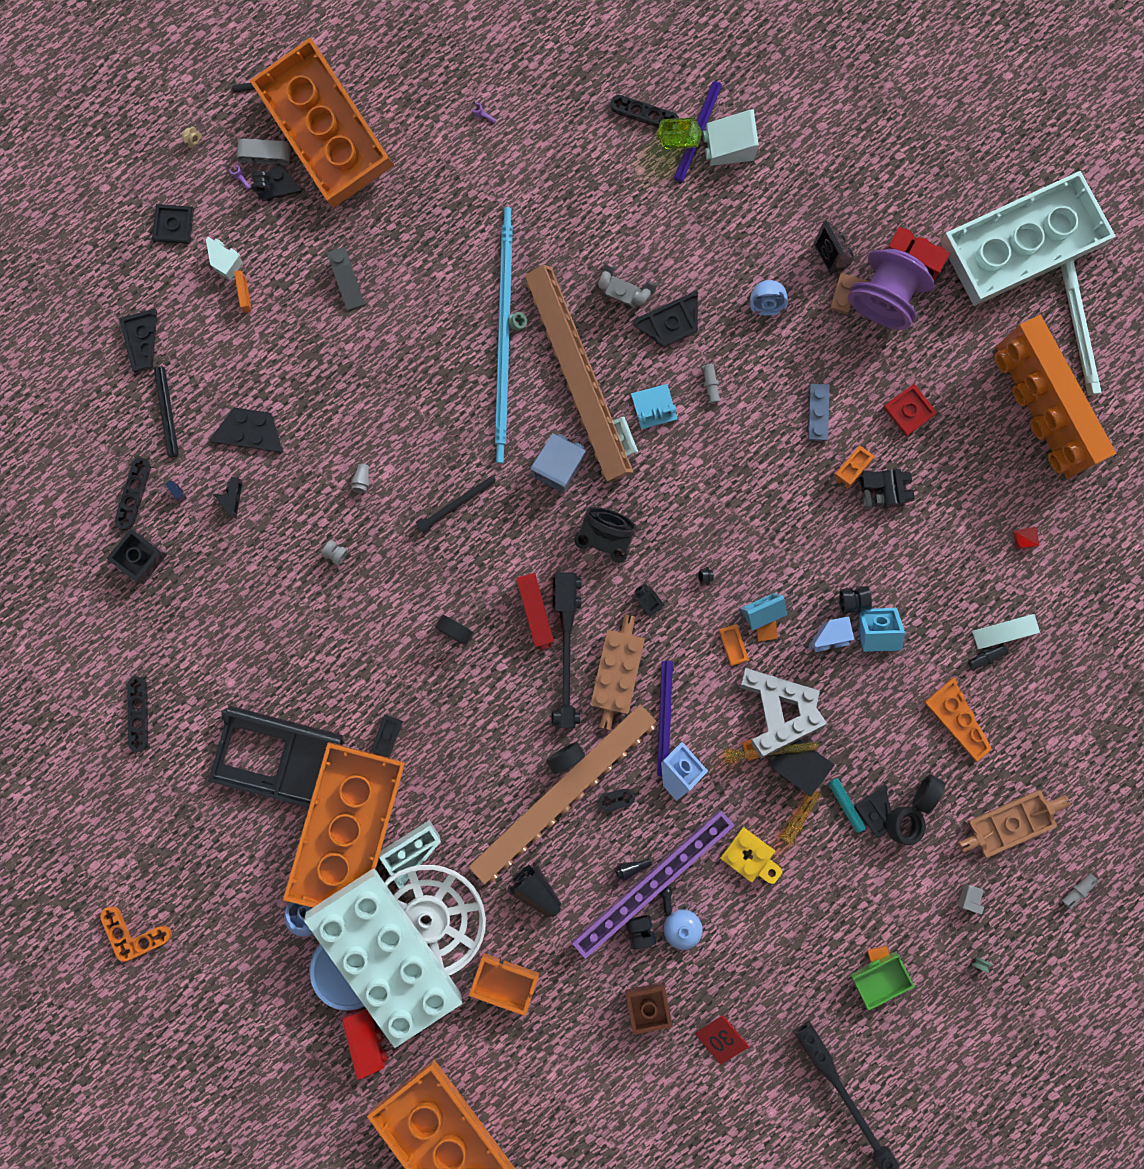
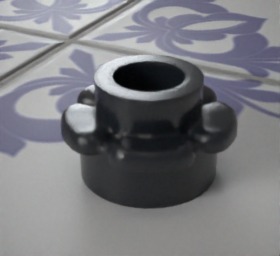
[698,567,714,586]

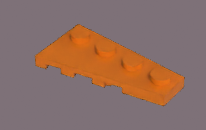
[924,677,992,762]

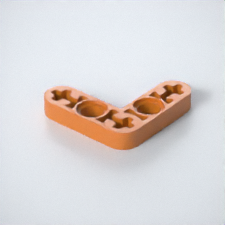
[100,906,172,962]

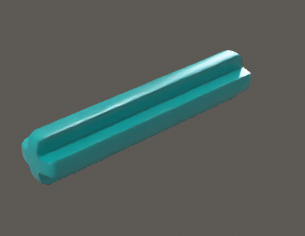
[828,778,866,833]

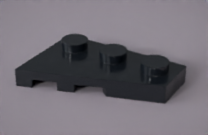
[119,308,157,373]

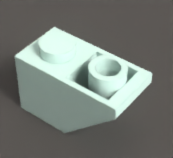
[206,237,243,280]

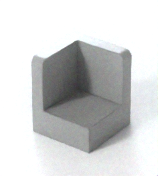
[958,883,984,914]

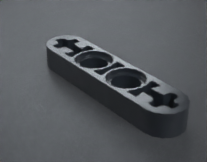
[611,95,679,131]
[115,458,151,530]
[127,676,148,752]

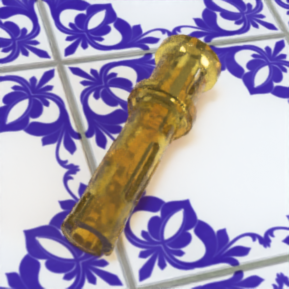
[778,791,822,846]

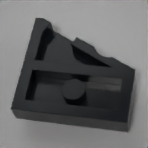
[854,784,891,838]

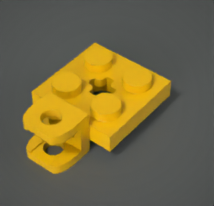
[720,827,782,884]

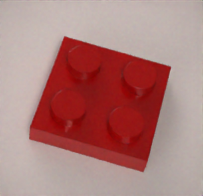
[883,384,937,436]

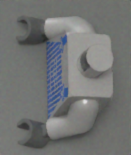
[598,261,658,308]

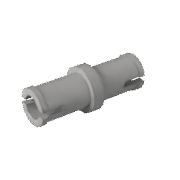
[702,364,721,404]
[1061,873,1099,910]

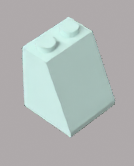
[703,109,759,166]

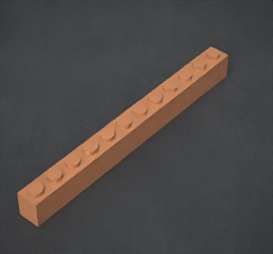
[525,265,633,482]
[469,704,656,885]

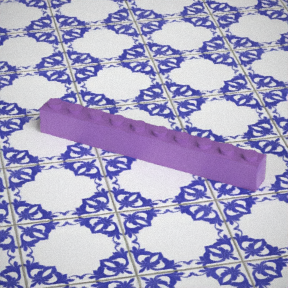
[572,810,735,959]

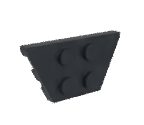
[632,290,698,348]
[210,407,283,453]

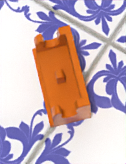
[835,445,875,489]

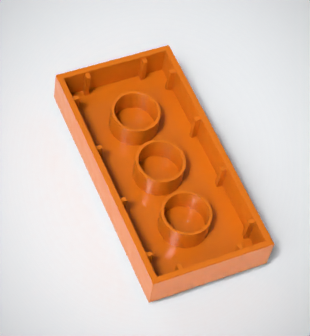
[250,37,395,208]
[994,314,1117,479]
[283,742,405,907]
[367,1059,515,1169]

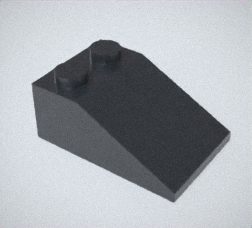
[814,221,854,275]

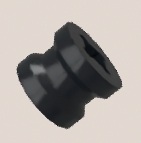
[251,171,271,193]

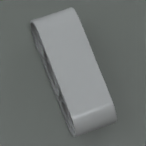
[236,139,291,166]

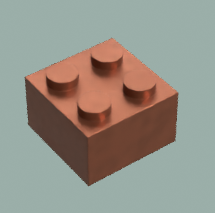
[625,982,673,1035]

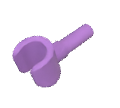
[471,103,497,124]
[229,165,251,190]

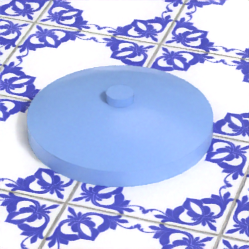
[309,944,364,1010]

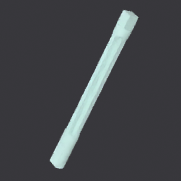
[1061,260,1102,396]

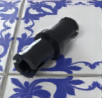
[967,643,1009,671]

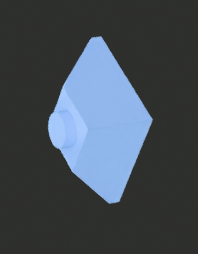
[661,742,708,801]

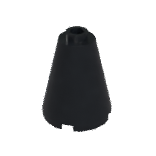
[507,862,561,917]

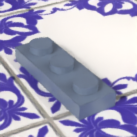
[808,384,830,441]

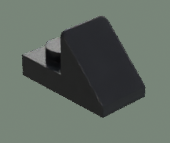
[213,477,243,518]

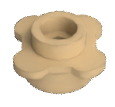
[182,127,202,148]

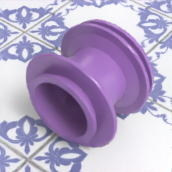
[848,249,934,330]

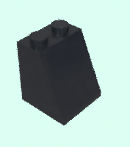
[768,740,835,797]

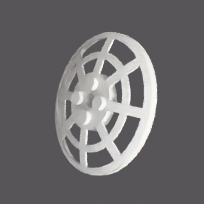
[384,865,486,975]

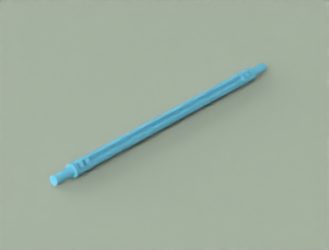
[495,207,513,464]

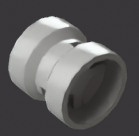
[321,540,348,566]

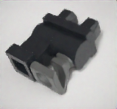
[860,469,915,511]

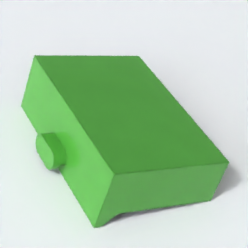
[850,952,915,1010]

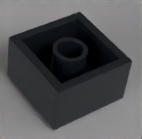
[106,528,168,585]

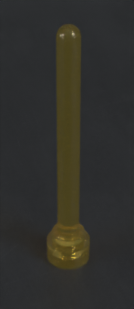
[724,742,819,764]

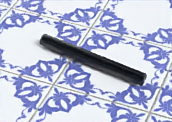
[154,366,179,457]

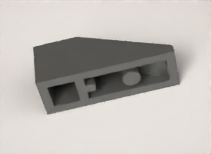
[327,247,365,311]

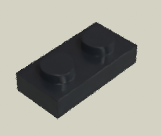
[371,714,404,758]

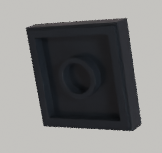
[152,204,194,244]

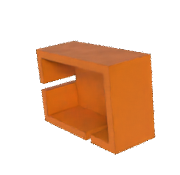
[469,953,539,1016]

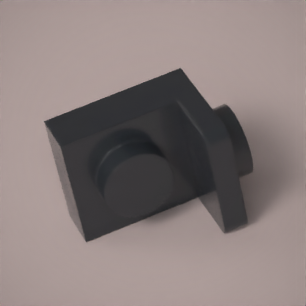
[631,584,665,617]

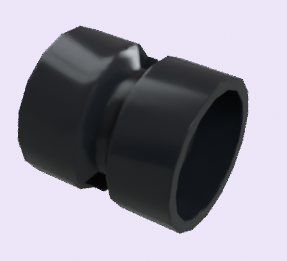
[839,586,872,614]
[626,915,657,950]

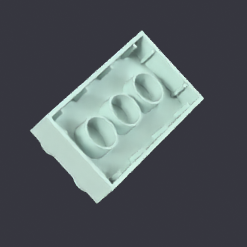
[940,171,1116,306]
[304,868,462,1048]

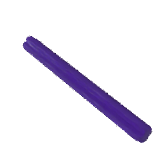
[674,81,722,182]
[657,661,673,776]

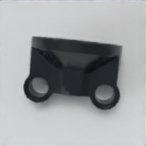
[574,507,637,563]

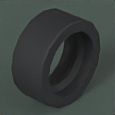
[435,614,474,646]
[546,742,585,774]
[912,774,945,814]
[887,806,926,845]

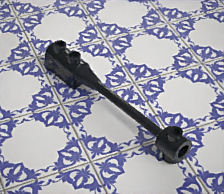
[551,572,582,728]
[793,1020,900,1169]

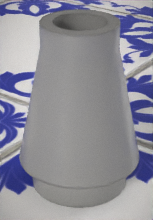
[350,464,369,493]

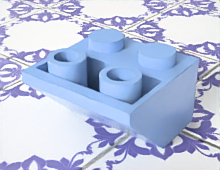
[808,617,854,652]

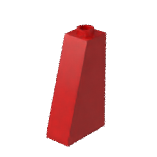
[516,573,554,650]

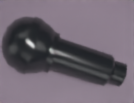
[659,886,673,916]

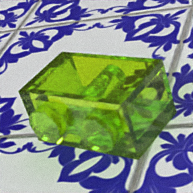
[656,117,702,149]

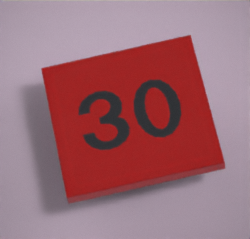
[695,1015,749,1065]

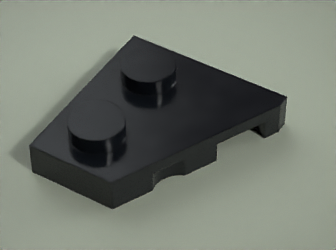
[250,163,302,201]

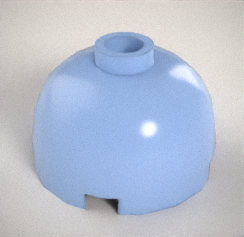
[750,280,788,315]
[284,902,313,937]
[663,909,703,950]

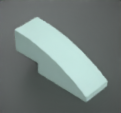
[972,614,1040,649]

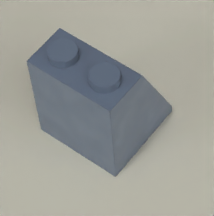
[530,433,586,494]

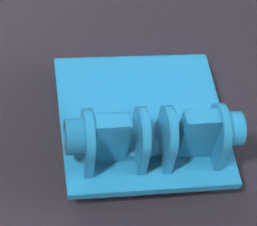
[631,384,678,429]

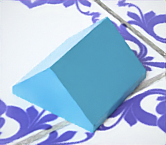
[740,593,787,631]

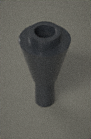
[615,858,652,882]

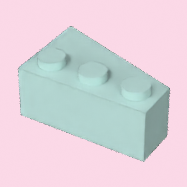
[379,820,441,889]

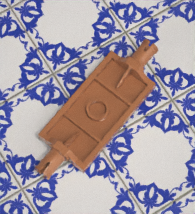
[590,615,645,730]
[958,790,1071,858]

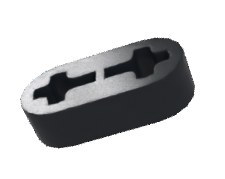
[599,788,635,811]

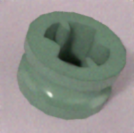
[508,312,527,331]
[972,956,992,973]

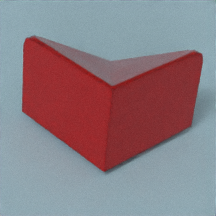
[1013,527,1039,550]

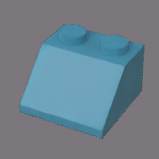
[858,608,905,652]

